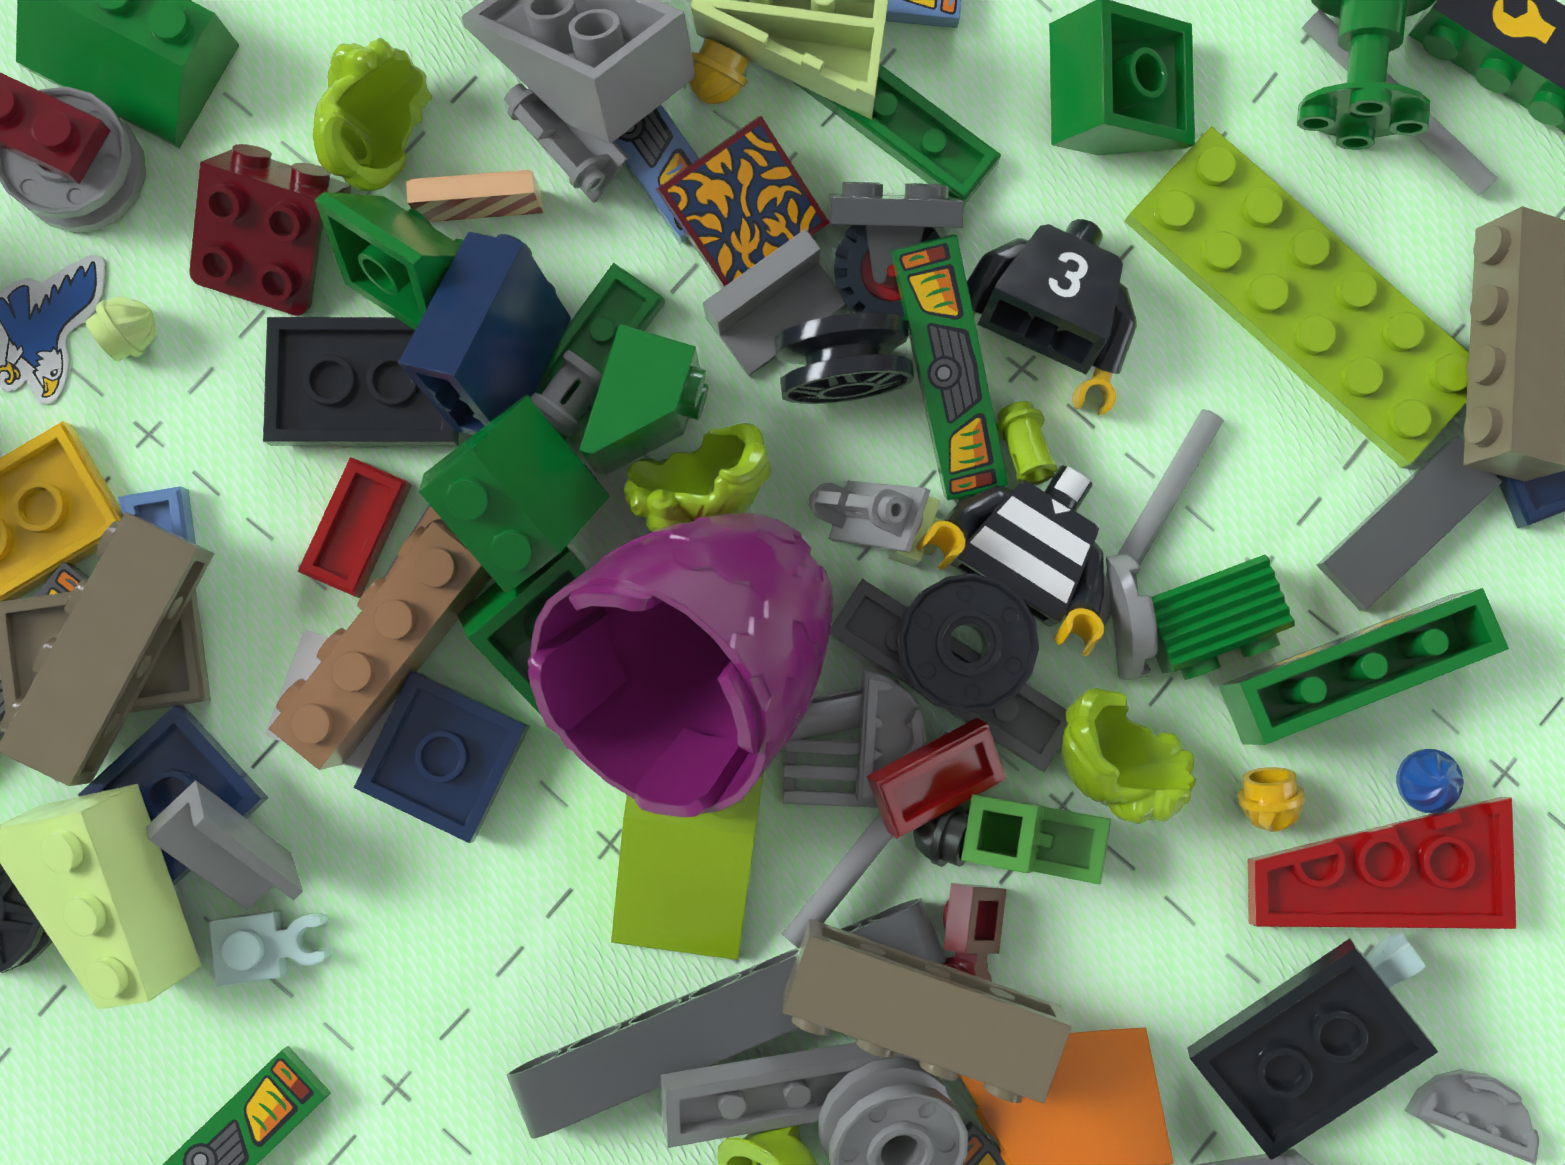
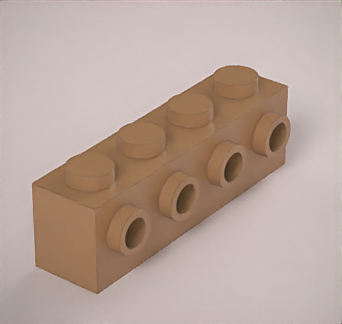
[268,521,492,770]

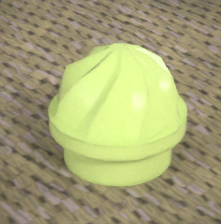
[85,296,156,362]

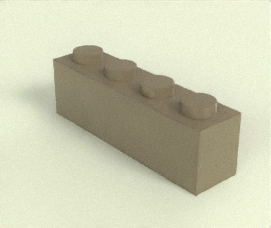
[1463,206,1565,482]
[0,512,215,786]
[782,919,1072,1103]

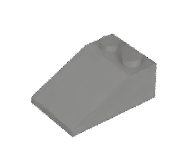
[461,0,695,144]

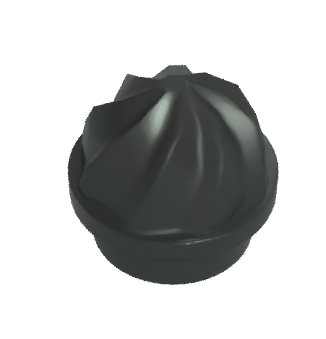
[913,805,969,867]

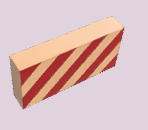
[406,170,543,222]

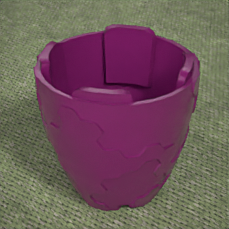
[528,513,833,817]

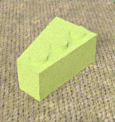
[691,0,888,120]
[0,784,202,1010]

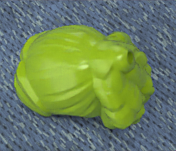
[312,38,432,192]
[624,423,771,532]
[1062,688,1197,824]

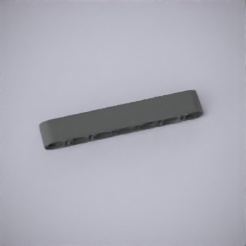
[506,898,947,1139]

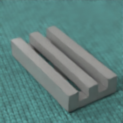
[783,739,878,808]

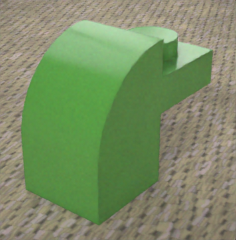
[961,794,1112,885]

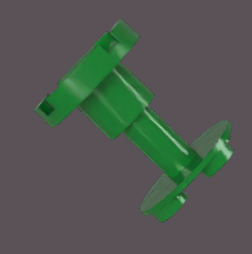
[1297,0,1437,150]

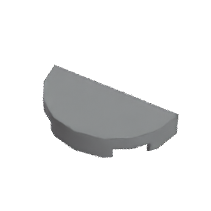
[1106,554,1158,680]
[855,670,927,802]
[1404,1069,1539,1165]

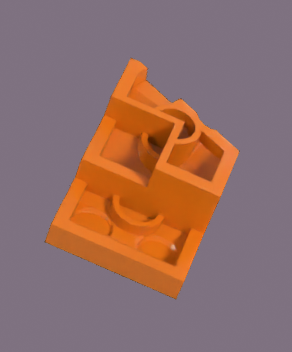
[959,1027,1174,1165]

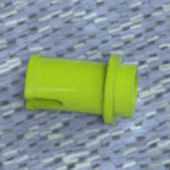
[996,401,1058,485]

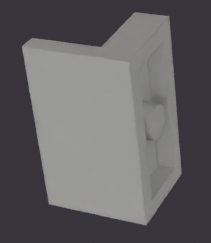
[703,229,847,377]
[146,780,303,910]

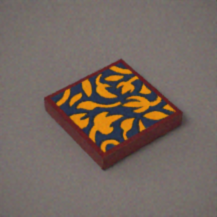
[656,116,830,288]

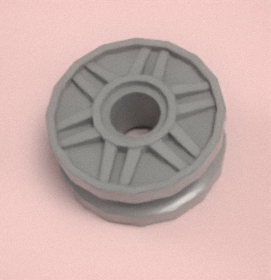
[0,87,146,233]
[818,1057,968,1165]

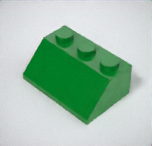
[16,0,239,149]

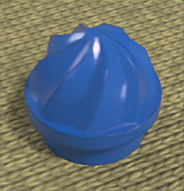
[1396,749,1464,813]

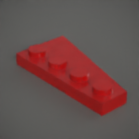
[1247,797,1516,929]

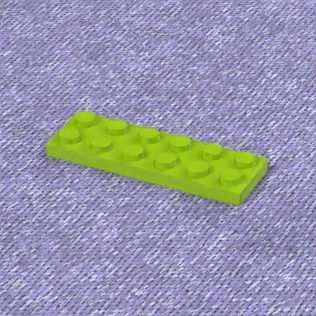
[1124,126,1469,468]

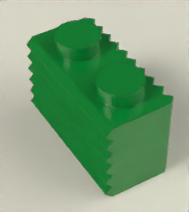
[1151,554,1295,680]

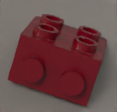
[189,144,352,316]

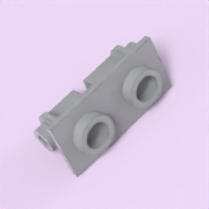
[504,83,630,203]
[809,480,931,553]

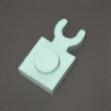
[209,910,332,987]

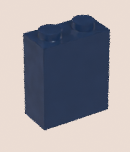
[398,232,571,436]

